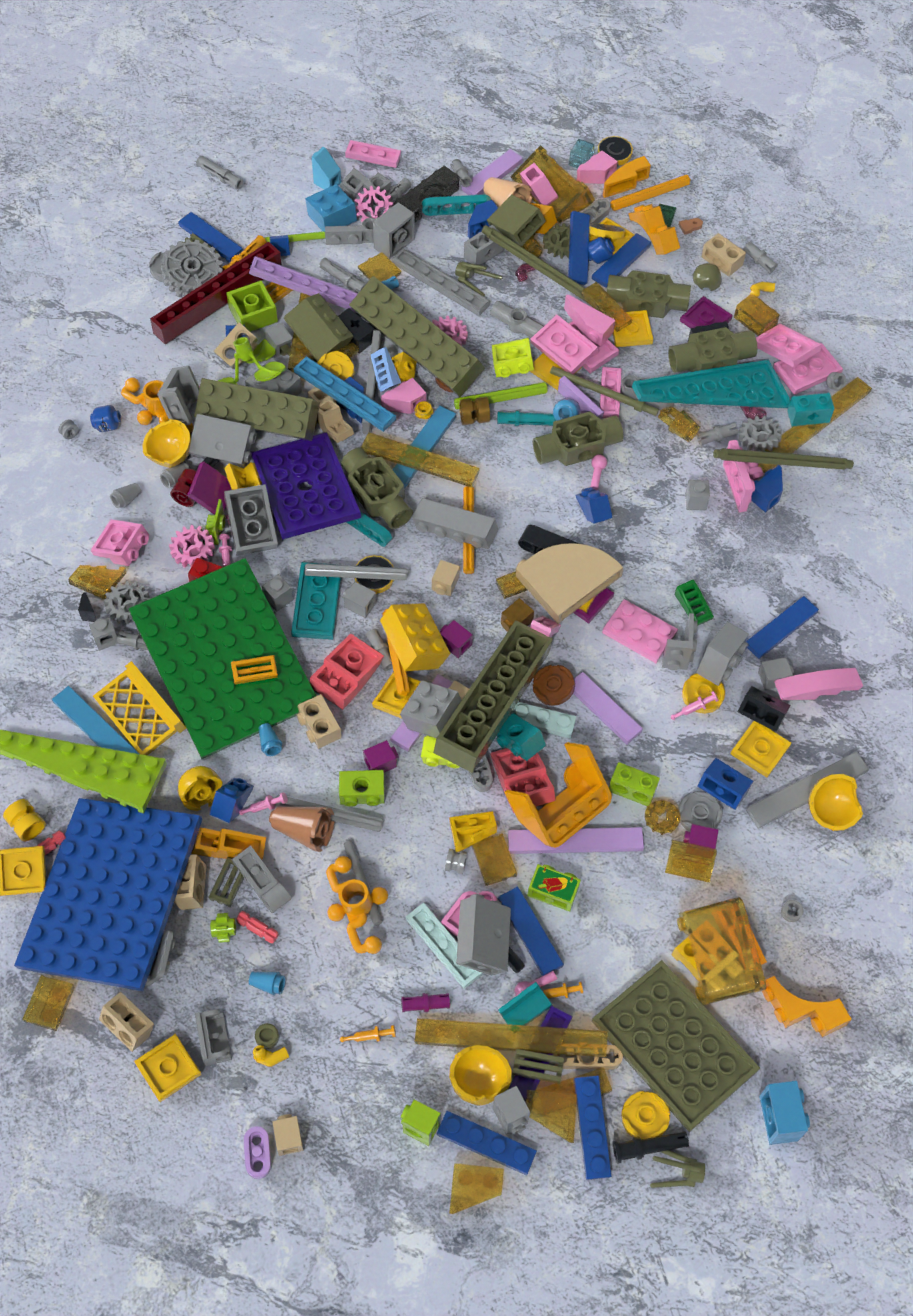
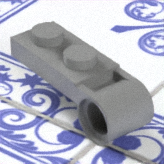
[325,218,375,245]
[232,846,291,913]

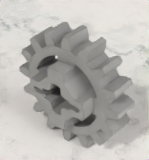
[739,416,782,452]
[104,580,150,625]

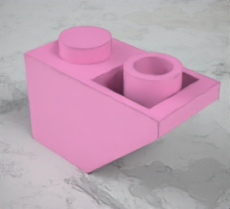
[576,151,618,184]
[520,163,558,205]
[381,378,426,414]

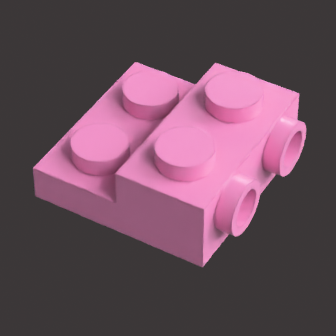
[90,519,149,566]

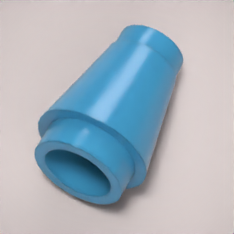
[259,723,282,757]
[249,971,286,996]

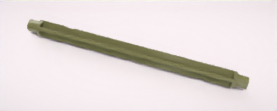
[481,225,610,312]
[713,448,854,470]

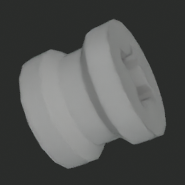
[445,848,467,874]

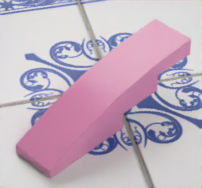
[774,668,863,700]

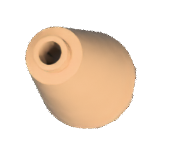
[483,177,532,208]

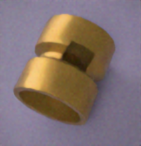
[459,397,490,425]

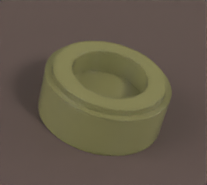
[255,1023,279,1049]

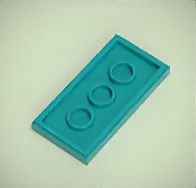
[291,562,341,640]

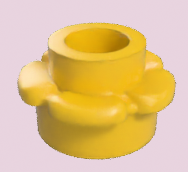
[414,401,433,419]

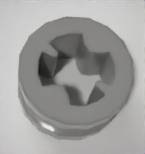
[826,372,846,390]
[58,419,79,440]
[781,900,803,922]

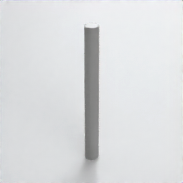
[343,841,382,926]

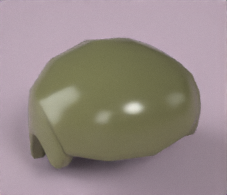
[692,263,722,291]

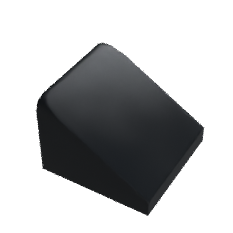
[78,592,97,622]

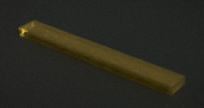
[758,377,872,474]
[414,1018,608,1057]

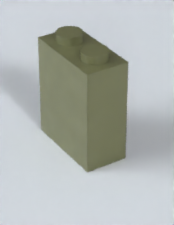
[487,194,546,246]

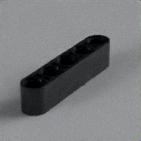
[518,525,579,554]

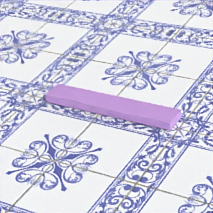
[249,256,358,312]
[508,827,644,854]

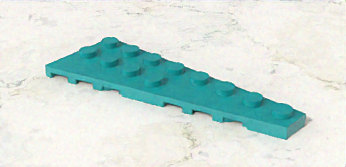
[632,359,790,408]

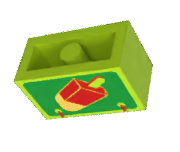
[527,864,581,912]

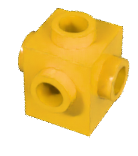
[391,352,417,385]

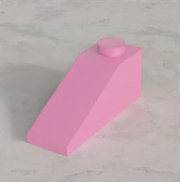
[564,294,615,347]

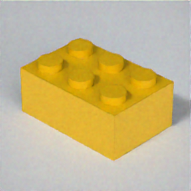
[380,603,450,671]

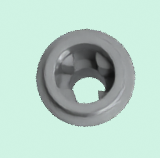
[160,463,190,488]
[110,483,141,508]

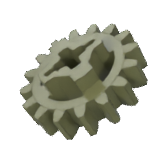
[543,223,570,259]

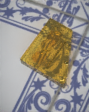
[68,565,126,600]
[526,1090,577,1143]
[449,1163,504,1214]

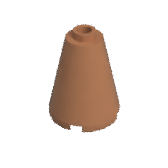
[269,807,334,852]

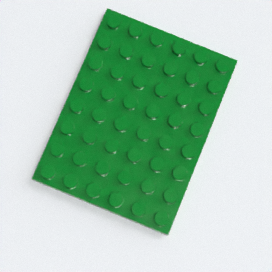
[128,558,316,760]

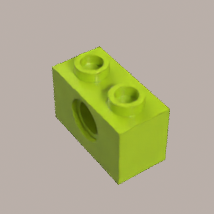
[339,770,384,807]
[400,1099,441,1146]

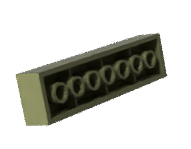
[349,276,485,397]
[433,620,553,773]

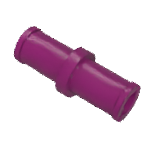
[401,993,450,1012]

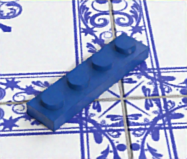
[573,1076,612,1180]
[437,1111,537,1176]

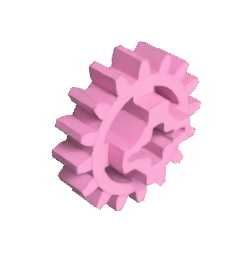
[354,186,394,223]
[432,316,468,346]
[169,525,215,568]

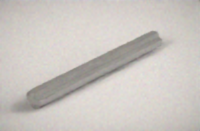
[305,563,408,580]
[275,795,383,832]

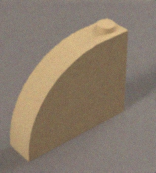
[516,543,623,624]

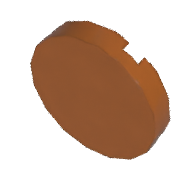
[533,665,575,706]

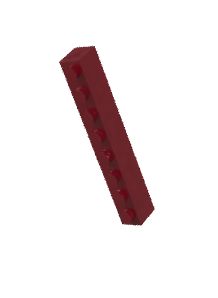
[150,242,282,344]

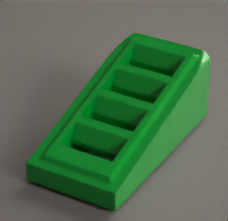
[674,580,714,626]

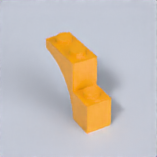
[628,204,680,255]
[762,976,852,1038]

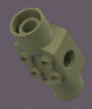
[605,270,691,318]
[668,327,758,373]
[532,412,623,466]
[341,447,413,529]

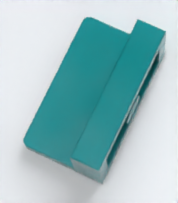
[498,982,553,1034]

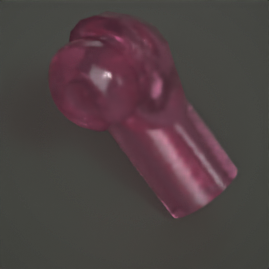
[515,263,536,282]
[740,406,767,420]

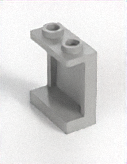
[157,366,200,425]

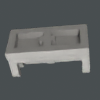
[195,1009,231,1066]

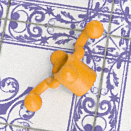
[121,377,194,433]
[326,856,388,954]

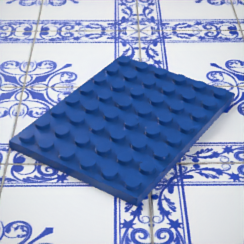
[14,798,203,991]

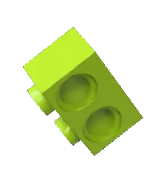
[609,762,660,807]

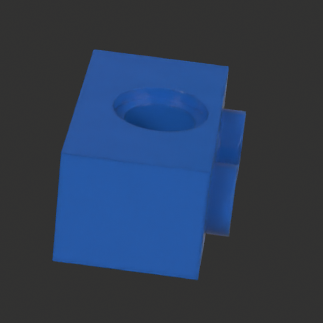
[698,758,754,810]

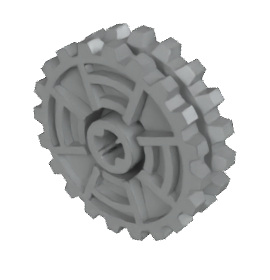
[161,239,223,297]

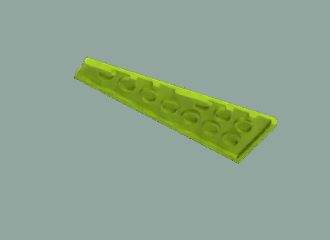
[0,730,167,813]

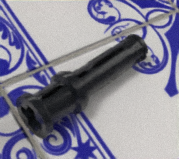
[612,1131,689,1164]

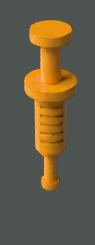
[543,982,584,999]
[340,1025,396,1042]

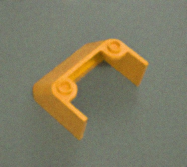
[504,742,612,848]

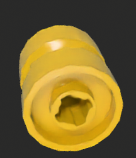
[3,799,46,842]

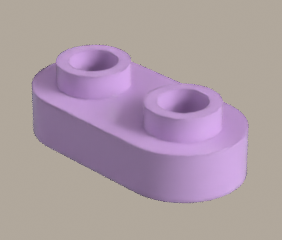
[244,1126,271,1179]

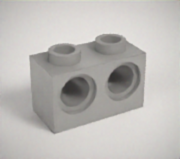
[493,1086,530,1135]

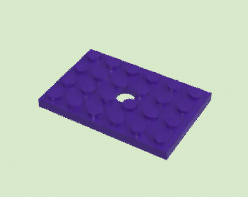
[251,432,361,540]

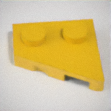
[449,811,497,852]

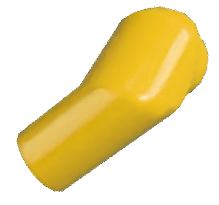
[750,282,775,297]
[253,1045,289,1067]

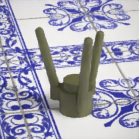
[455,261,503,297]
[650,1150,705,1188]

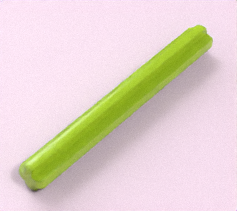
[454,382,548,410]

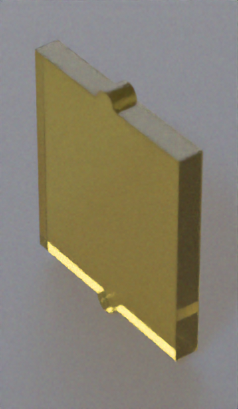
[358,252,401,282]

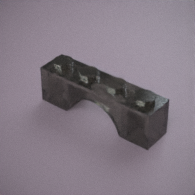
[394,166,460,223]

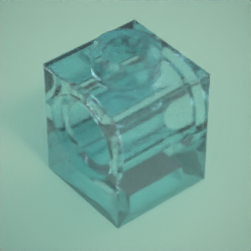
[569,139,595,169]

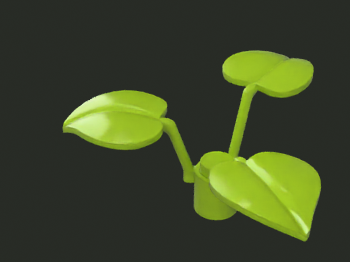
[218,337,286,385]

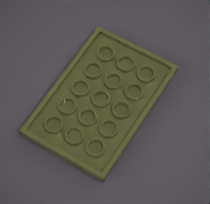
[592,960,760,1133]

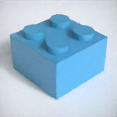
[305,184,357,232]
[759,1081,810,1145]

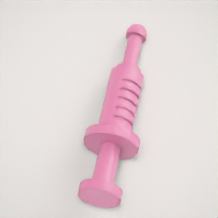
[219,534,232,567]
[671,691,719,720]
[239,792,288,815]

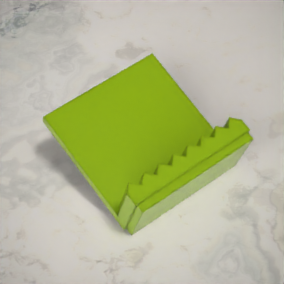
[202,499,226,545]

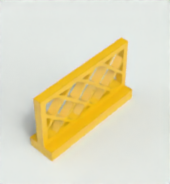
[93,661,186,755]

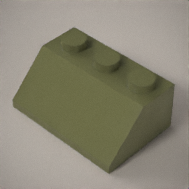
[283,293,353,361]

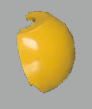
[142,419,191,468]
[808,774,863,831]
[449,1045,512,1106]

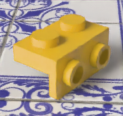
[224,462,262,490]

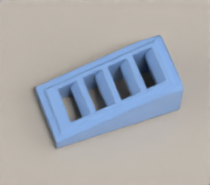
[371,347,402,392]

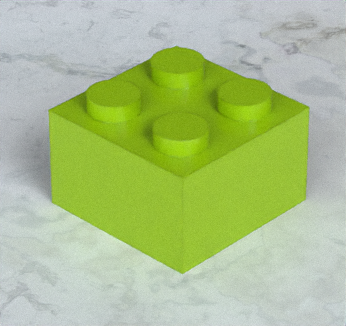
[227,280,278,332]

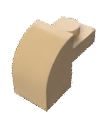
[317,398,354,443]

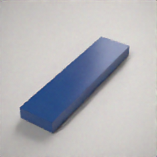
[568,211,590,285]
[178,212,243,262]
[592,233,651,288]
[746,596,819,659]
[498,887,564,976]

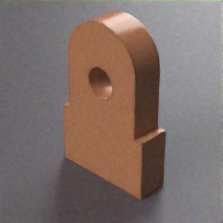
[678,218,703,235]

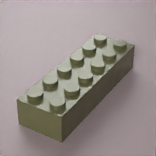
[194,378,320,441]

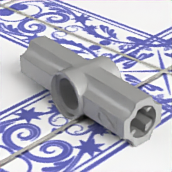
[490,301,544,338]

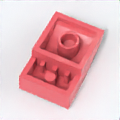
[310,633,384,710]
[490,748,555,813]

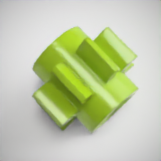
[210,913,236,943]

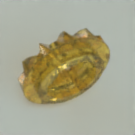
[644,800,680,835]

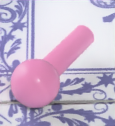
[590,455,607,490]
[515,971,557,996]

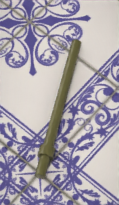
[550,366,659,416]

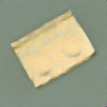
[471,833,517,886]
[665,840,717,883]
[22,975,75,1031]

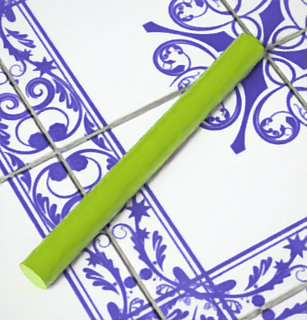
[264,231,325,243]

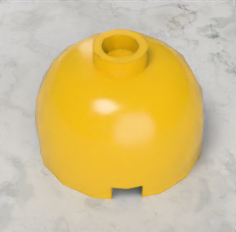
[177,766,223,811]

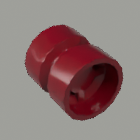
[170,469,197,507]

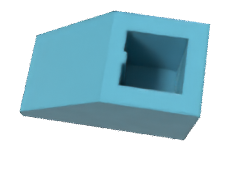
[312,147,341,189]

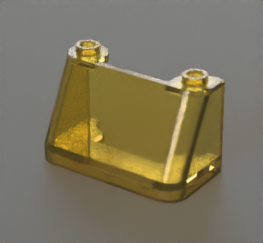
[510,145,595,224]
[677,897,766,1005]

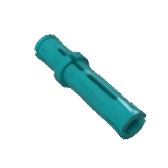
[497,411,556,426]

